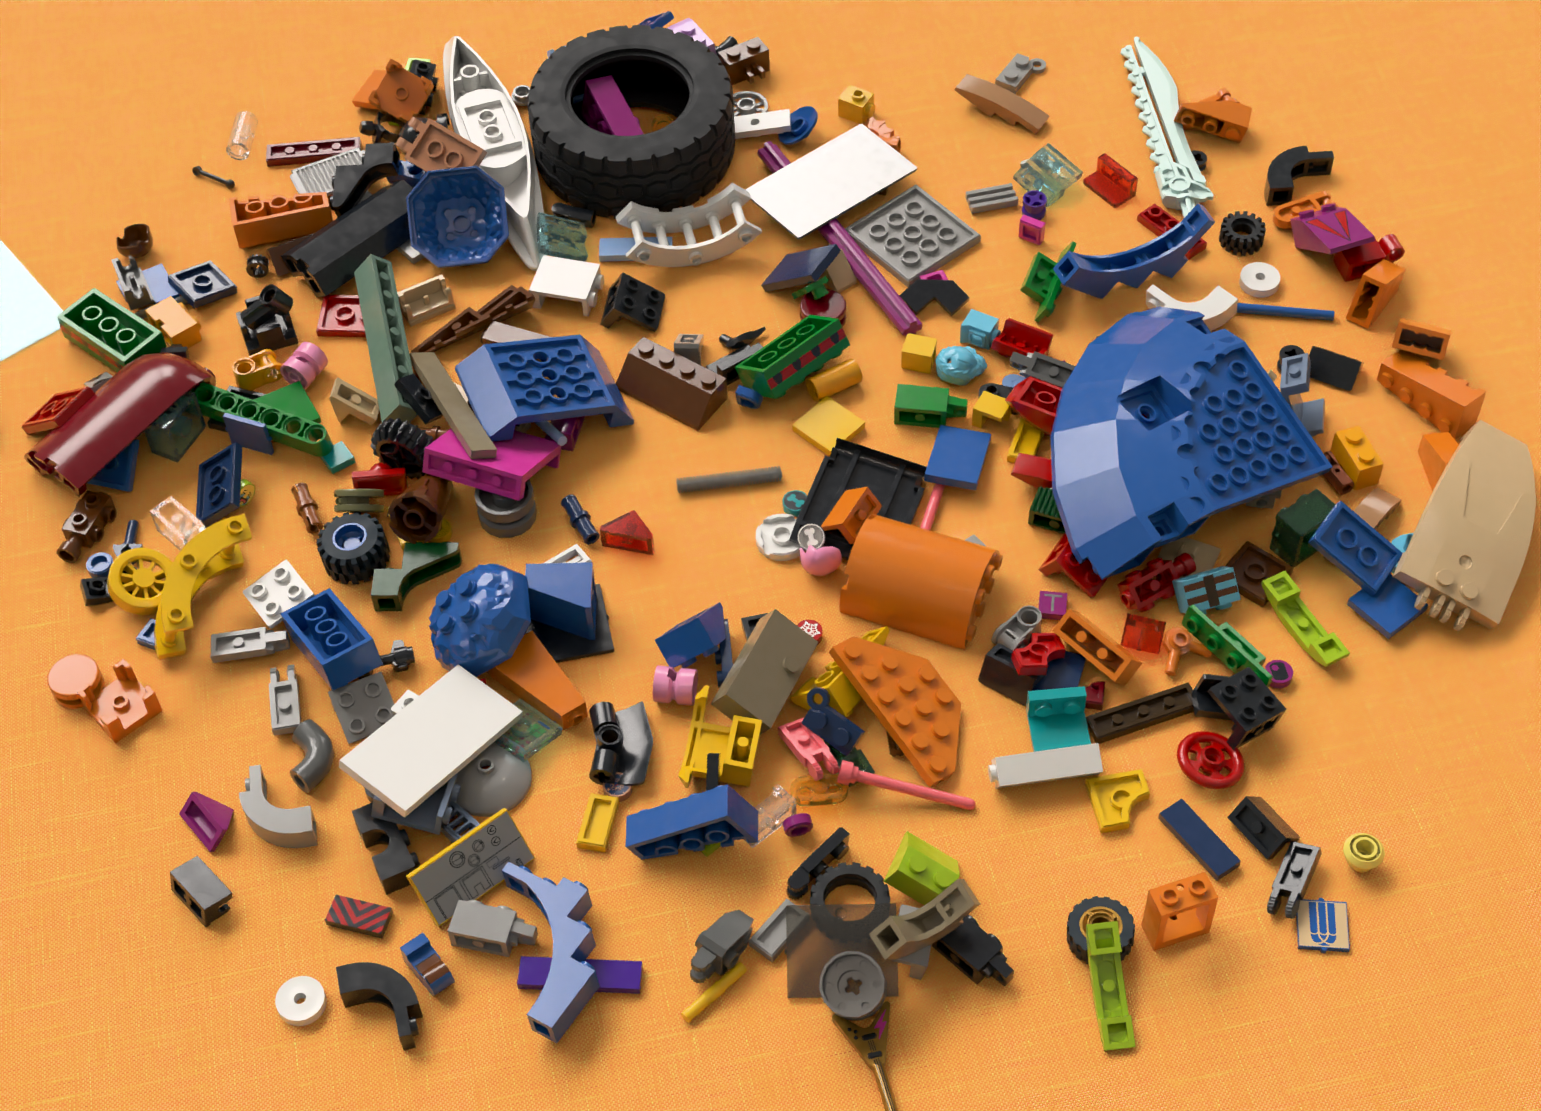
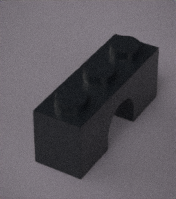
[352,802,421,895]

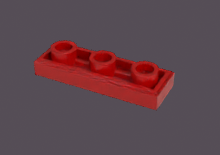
[1137,204,1207,260]

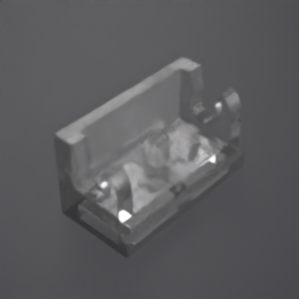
[743,784,797,848]

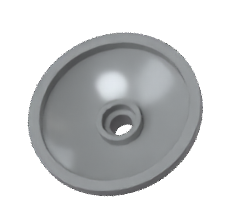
[445,740,532,817]

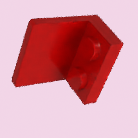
[1038,533,1108,598]

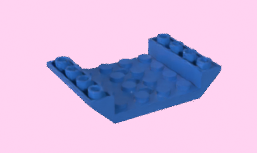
[455,335,634,442]

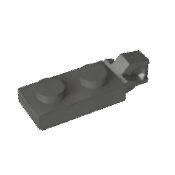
[1010,351,1075,388]

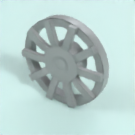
[733,91,768,117]

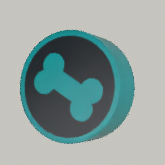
[782,490,807,517]

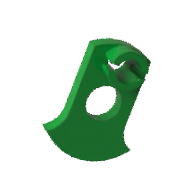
[792,276,829,300]

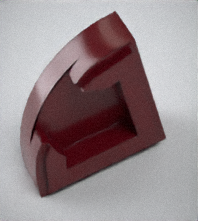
[1085,681,1105,710]

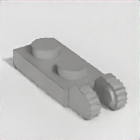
[269,664,302,736]

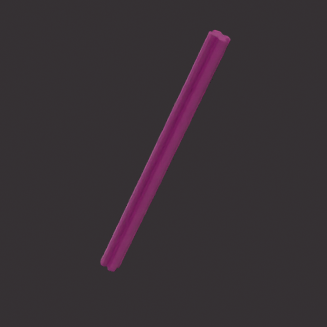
[757,141,922,336]

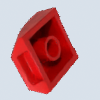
[1005,376,1062,436]

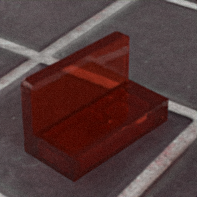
[1083,153,1138,208]

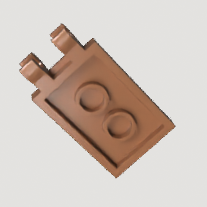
[395,117,487,173]

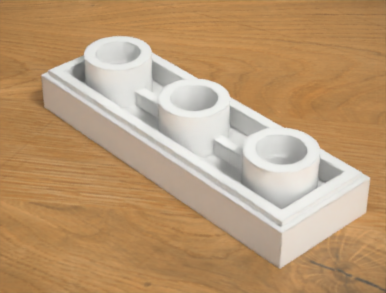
[734,109,791,139]

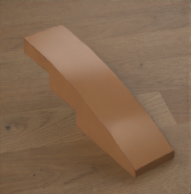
[954,74,1050,135]

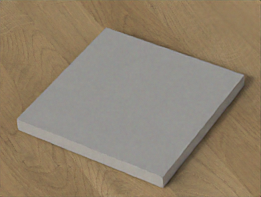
[845,185,981,287]

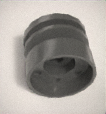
[819,951,887,1021]

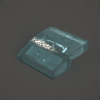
[1013,143,1083,207]
[537,212,588,262]

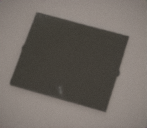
[784,903,898,999]

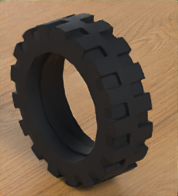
[810,862,890,944]

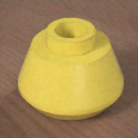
[1343,833,1385,872]

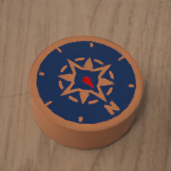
[603,772,633,802]

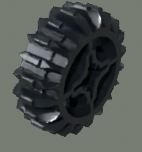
[370,418,433,479]

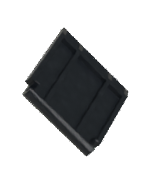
[789,438,927,560]

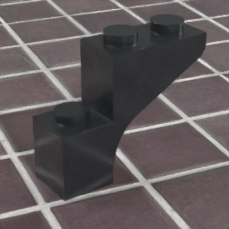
[330,142,400,217]

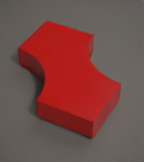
[1011,633,1066,676]

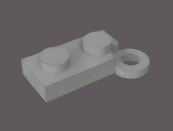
[995,53,1046,94]

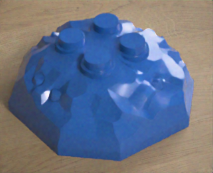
[406,166,509,268]
[429,564,531,677]

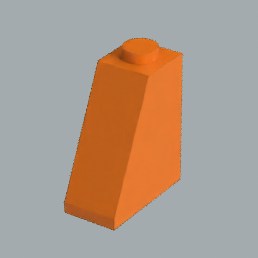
[1345,259,1406,329]
[1417,432,1459,492]

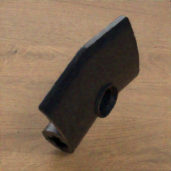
[589,701,653,786]

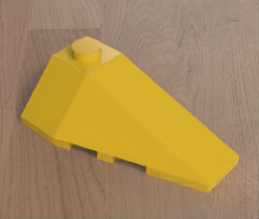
[790,626,890,718]

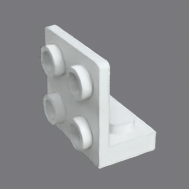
[243,559,315,628]

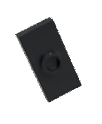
[394,373,443,424]

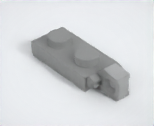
[210,627,290,663]

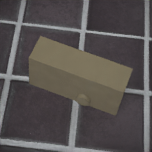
[711,609,818,734]

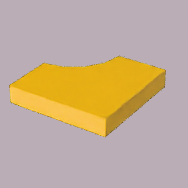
[1085,769,1150,833]

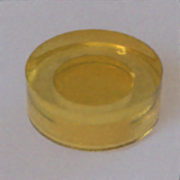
[651,115,674,132]

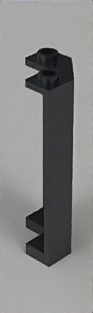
[281,180,413,297]

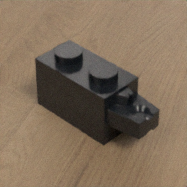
[932,915,1014,986]

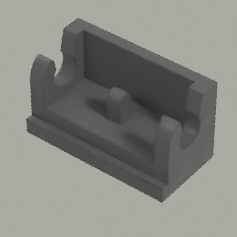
[111,256,155,310]

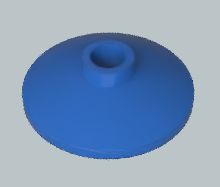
[778,106,818,145]

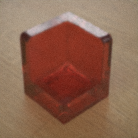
[1121,613,1166,654]

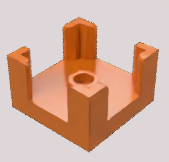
[368,58,434,123]
[76,659,163,743]

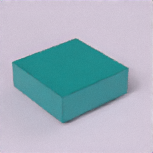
[320,441,356,474]

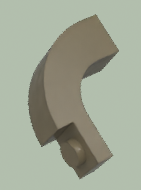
[869,879,980,960]

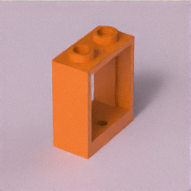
[1141,872,1219,951]

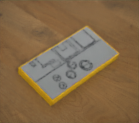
[406,808,535,927]

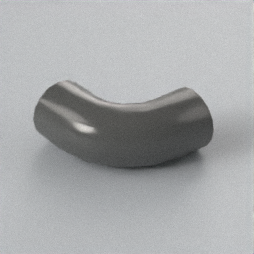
[290,719,334,793]

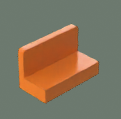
[821,487,882,544]

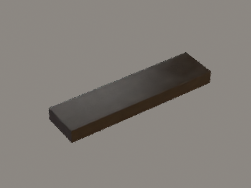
[1086,682,1194,744]

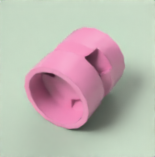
[280,342,328,390]
[653,665,698,706]

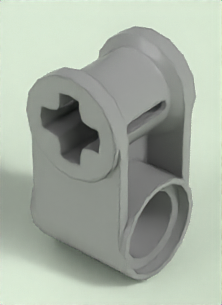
[991,605,1042,650]

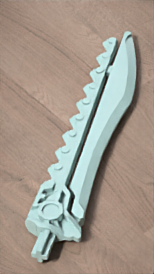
[1120,37,1214,218]

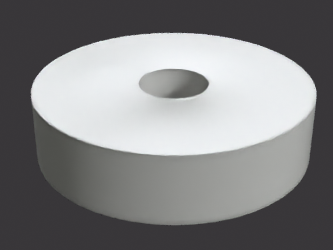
[1239,262,1280,298]
[275,976,327,1026]

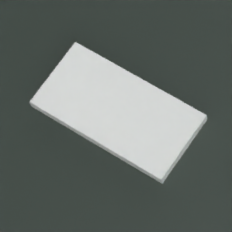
[339,664,523,818]

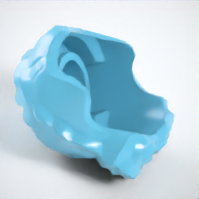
[935,346,987,386]

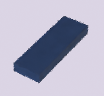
[1158,798,1241,881]

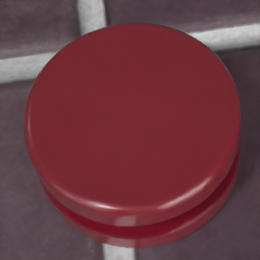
[800,289,846,327]

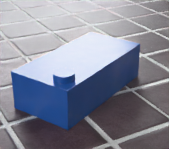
[280,588,383,691]

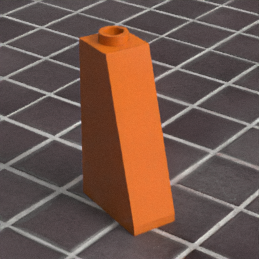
[487,631,588,730]

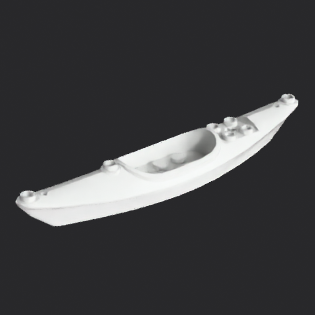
[443,36,547,271]

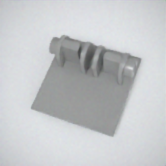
[328,672,395,744]

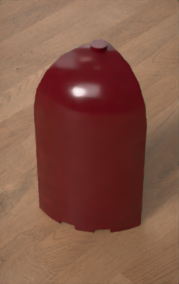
[24,352,216,497]

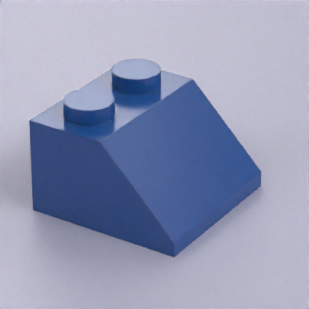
[655,602,726,668]

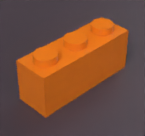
[1052,609,1142,685]

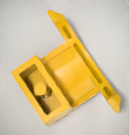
[678,685,762,788]

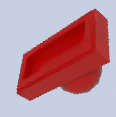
[352,462,408,496]

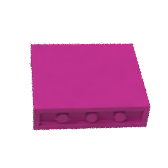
[422,429,561,501]

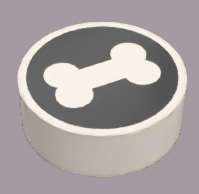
[798,524,825,551]

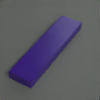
[517,956,643,994]

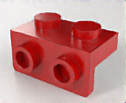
[991,318,1053,357]

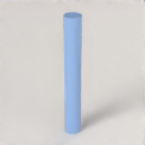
[534,421,567,446]

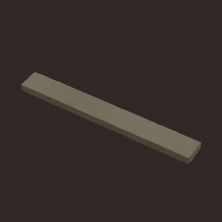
[410,352,497,459]

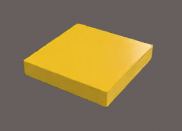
[792,396,865,457]

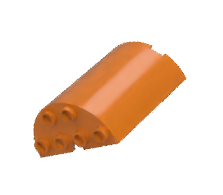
[839,514,1003,650]

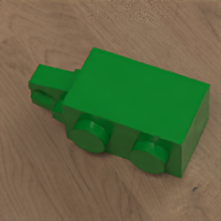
[894,384,968,428]

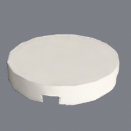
[755,514,805,561]

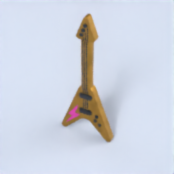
[832,1001,898,1111]

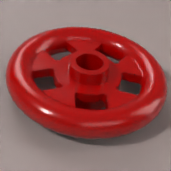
[1177,731,1245,789]

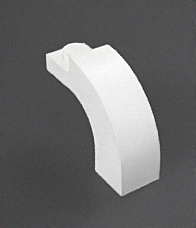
[1146,284,1238,331]

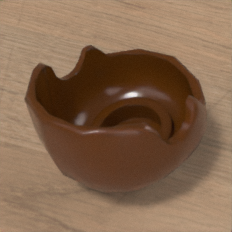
[116,223,153,258]

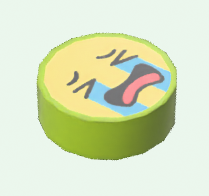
[240,479,255,506]

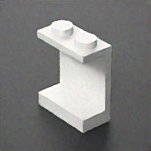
[529,255,604,316]

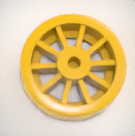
[107,548,173,615]

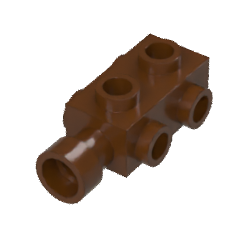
[57,490,117,563]

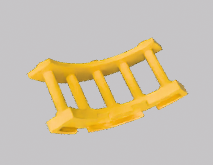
[154,514,252,660]

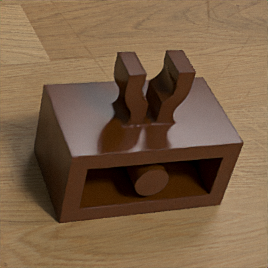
[718,37,770,85]

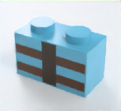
[1172,566,1241,614]

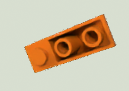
[1174,100,1252,143]

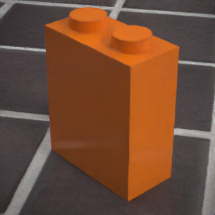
[1392,318,1452,360]

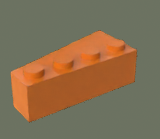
[229,192,333,249]
[1377,350,1487,440]

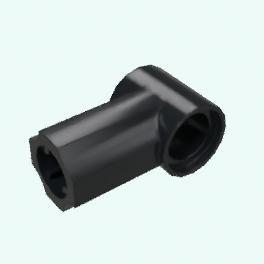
[240,284,293,330]

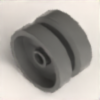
[474,479,537,538]

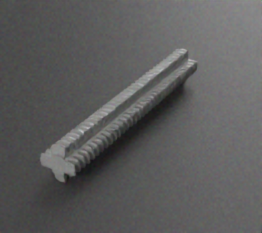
[676,466,782,493]

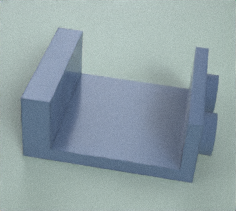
[1280,353,1325,437]
[371,773,461,835]

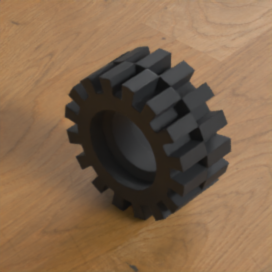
[1219,211,1266,256]

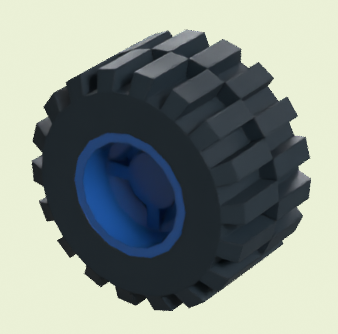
[317,512,390,585]

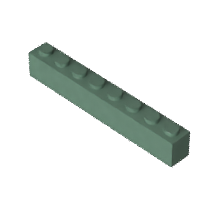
[354,254,417,422]

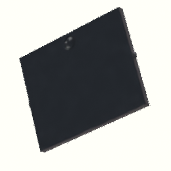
[526,584,614,663]

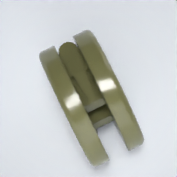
[334,489,384,513]

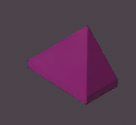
[179,792,234,852]

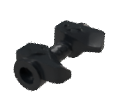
[358,640,415,680]

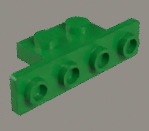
[1020,241,1077,323]
[1182,605,1273,687]

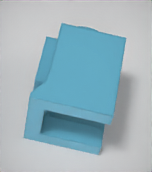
[960,309,1001,350]

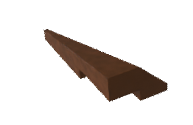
[411,285,536,353]

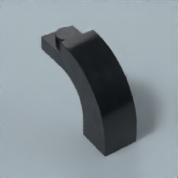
[1264,146,1334,206]
[336,962,423,1051]

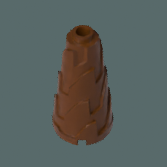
[387,473,454,544]

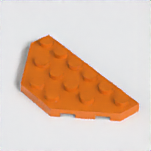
[829,636,961,788]

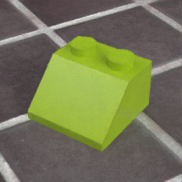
[884,831,960,905]

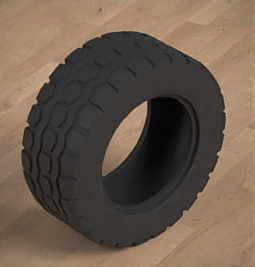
[527,25,735,219]

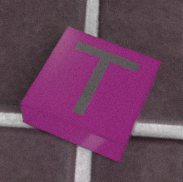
[1038,591,1067,620]

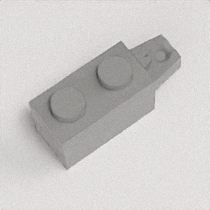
[447,900,538,957]

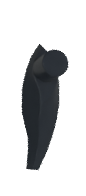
[719,326,766,350]

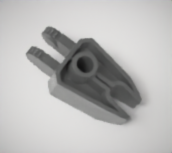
[690,910,754,984]

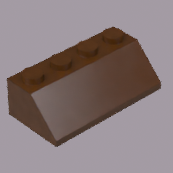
[616,337,728,431]

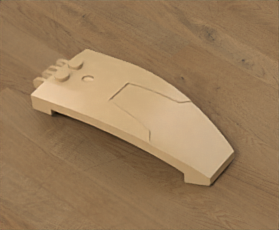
[1392,420,1536,631]

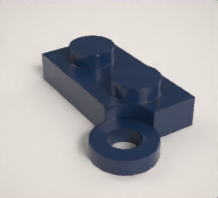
[801,687,865,756]

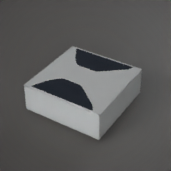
[84,372,112,392]

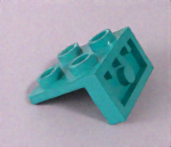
[1026,686,1091,752]

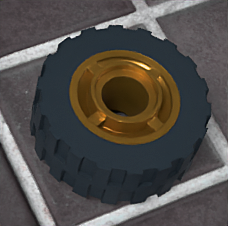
[1067,896,1135,965]

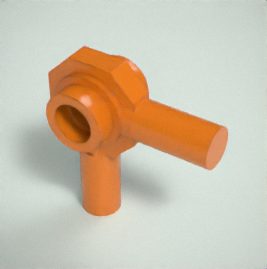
[1163,627,1212,676]

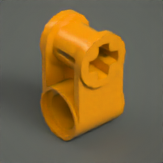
[232,349,283,391]

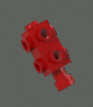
[1117,553,1196,612]

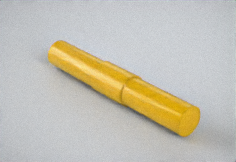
[681,962,747,1023]

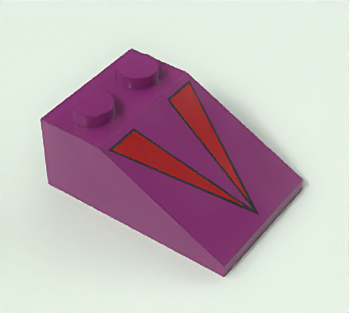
[1290,203,1375,254]

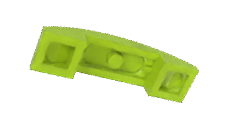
[1261,571,1350,667]
[1086,921,1136,1051]

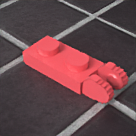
[778,718,839,781]

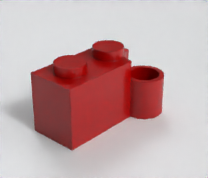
[1333,234,1405,282]

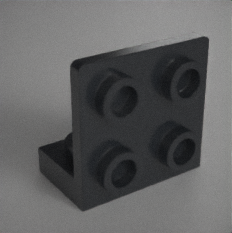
[600,272,665,332]
[1208,667,1287,750]

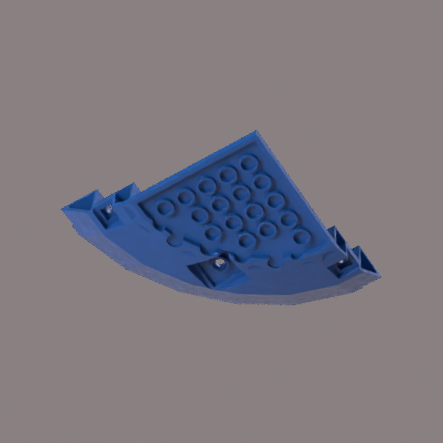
[1050,307,1333,579]

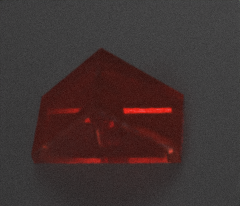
[600,510,655,555]

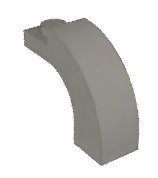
[239,765,318,848]

